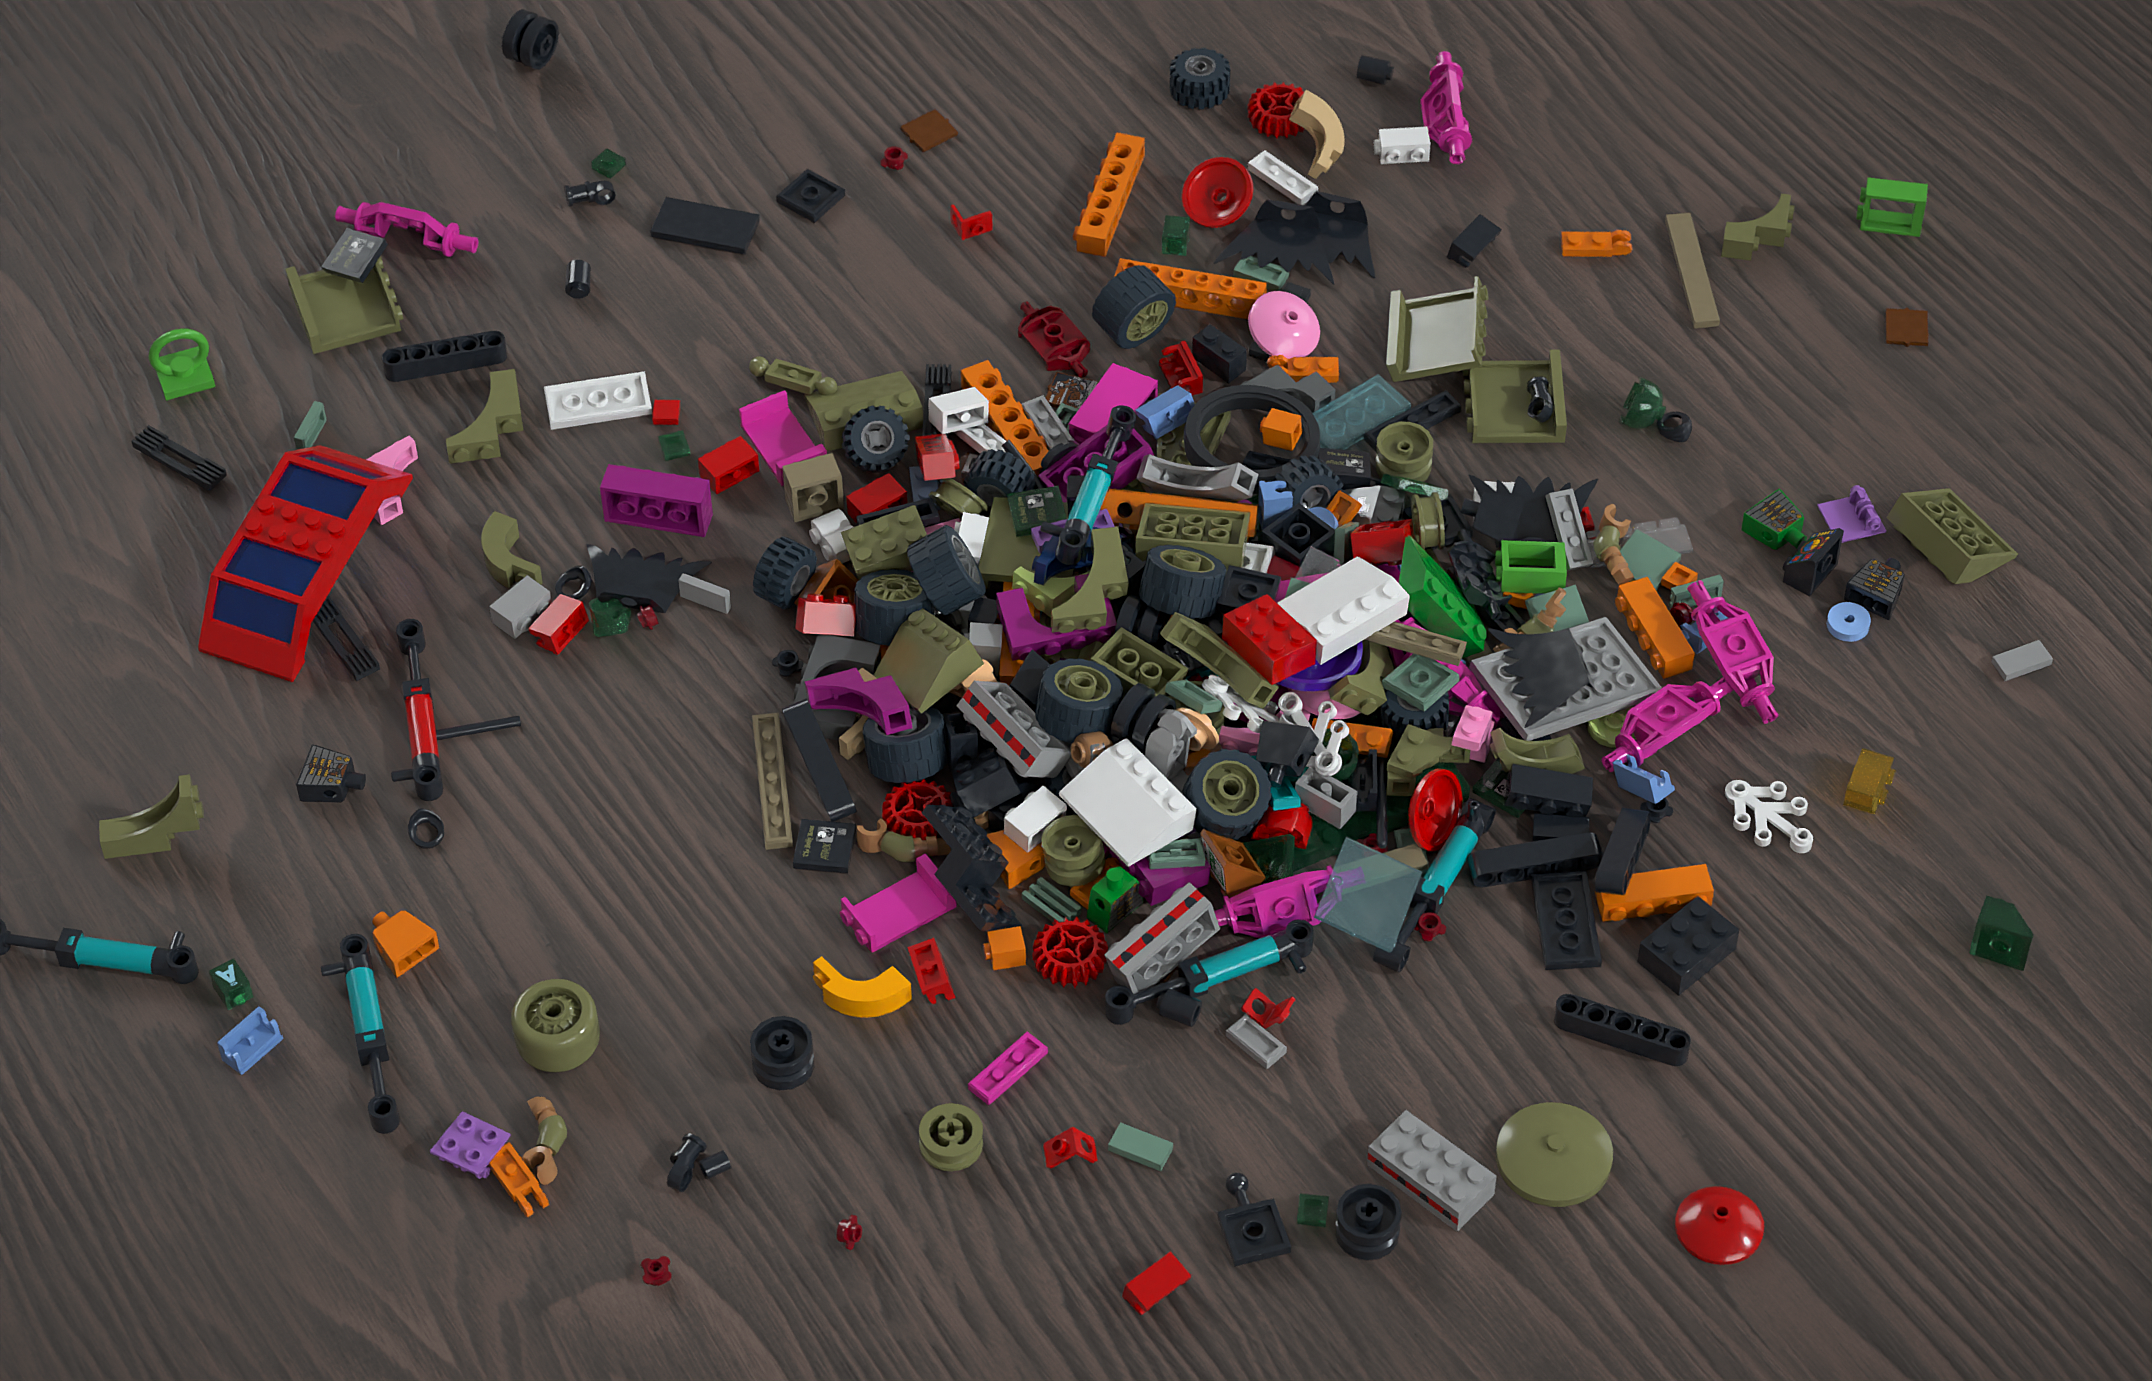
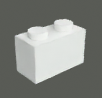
[929,387,989,434]
[1004,786,1067,853]

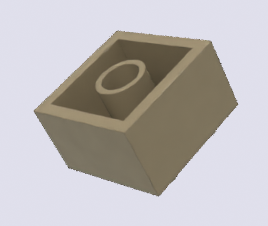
[782,453,844,522]

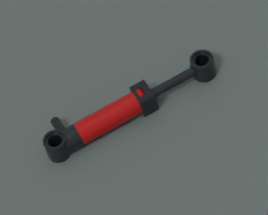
[391,619,444,801]

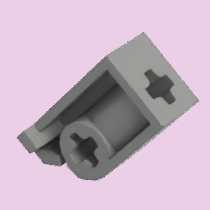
[1145,709,1197,781]

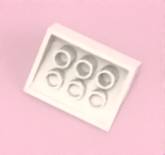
[1278,556,1410,665]
[1059,738,1196,867]

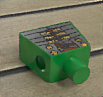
[1741,489,1807,550]
[1087,866,1143,934]

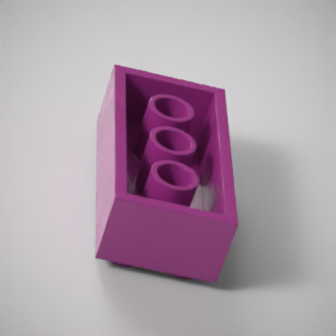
[1038,425,1154,502]
[600,464,713,537]

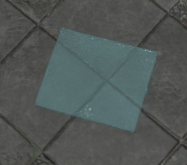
[1314,837,1422,953]

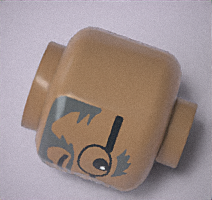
[1071,731,1113,768]

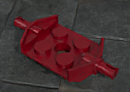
[1018,301,1090,378]

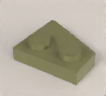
[1387,724,1457,779]

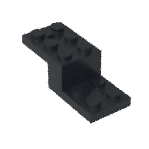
[922,804,1022,931]

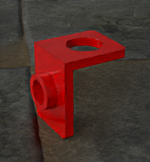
[950,204,993,240]
[1241,988,1295,1029]
[1043,1127,1098,1169]

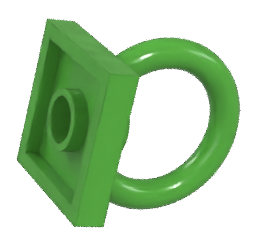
[149,328,215,400]

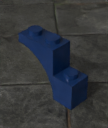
[1032,527,1124,586]

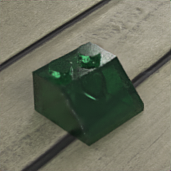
[1969,895,2034,971]

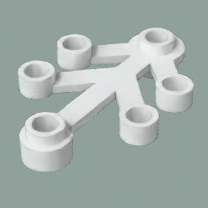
[1202,675,1297,733]
[1278,692,1349,777]
[1725,780,1813,853]

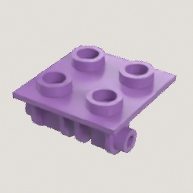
[1817,485,1886,543]
[430,1111,511,1179]

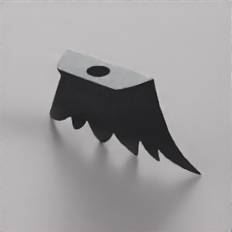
[1294,191,1375,278]
[1213,199,1334,285]
[1468,474,1598,548]
[586,544,712,613]
[1488,628,1595,728]

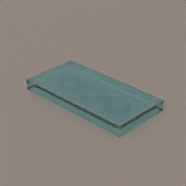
[1313,374,1411,450]

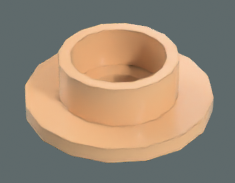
[1176,708,1219,751]

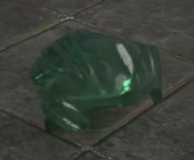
[589,598,631,637]

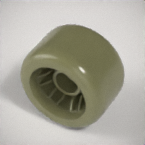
[511,979,600,1073]

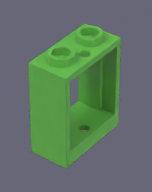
[1856,178,1928,237]
[1495,540,1567,594]

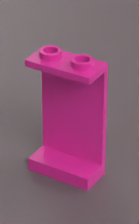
[1069,363,1158,444]
[739,390,827,486]
[840,854,957,953]

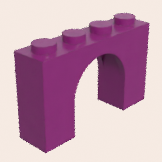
[996,573,1117,661]
[1106,844,1211,906]

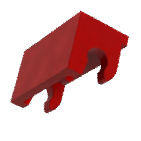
[1159,341,1203,396]
[528,594,589,655]
[908,938,956,1004]
[1122,1251,1191,1315]

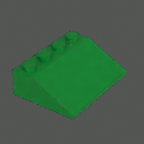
[1399,536,1486,658]

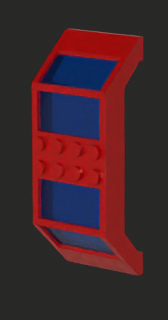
[198,445,413,682]

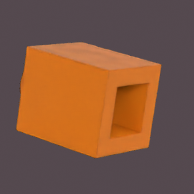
[1260,408,1302,451]
[983,926,1026,970]

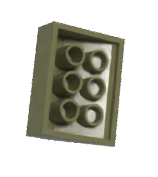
[804,371,923,451]
[1887,488,2018,584]
[1135,503,1250,576]
[873,608,984,713]

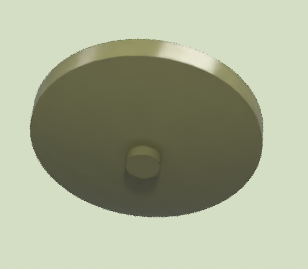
[1496,1102,1613,1207]

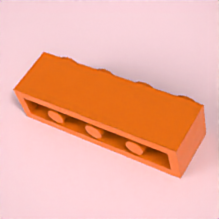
[1615,576,1695,679]
[1595,864,1714,922]

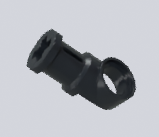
[564,180,616,207]
[1527,377,1553,423]
[667,1133,707,1192]

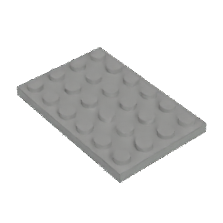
[1469,617,1662,741]

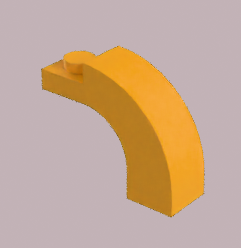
[813,956,912,1017]

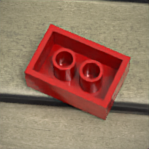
[1350,519,1415,567]
[1222,594,1317,685]

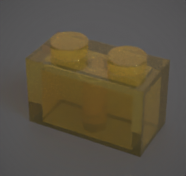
[1843,748,1896,815]

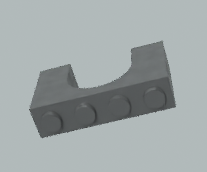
[789,634,881,740]

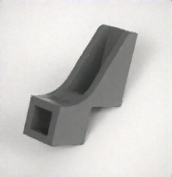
[1241,365,1336,417]

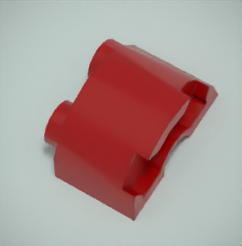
[1252,803,1313,849]

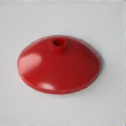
[1182,157,1253,228]
[1408,769,1462,851]
[1675,1186,1764,1265]

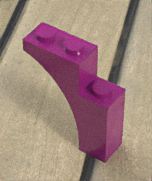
[805,668,912,735]

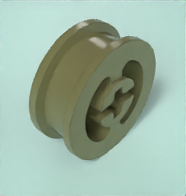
[928,478,989,521]
[1411,492,1445,550]
[919,1103,983,1171]

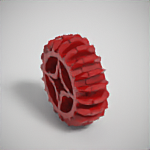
[1248,81,1305,139]
[882,779,953,840]
[1032,916,1108,988]

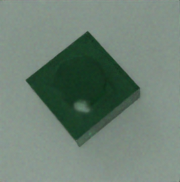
[591,148,626,179]
[658,430,690,461]
[1297,1193,1329,1227]

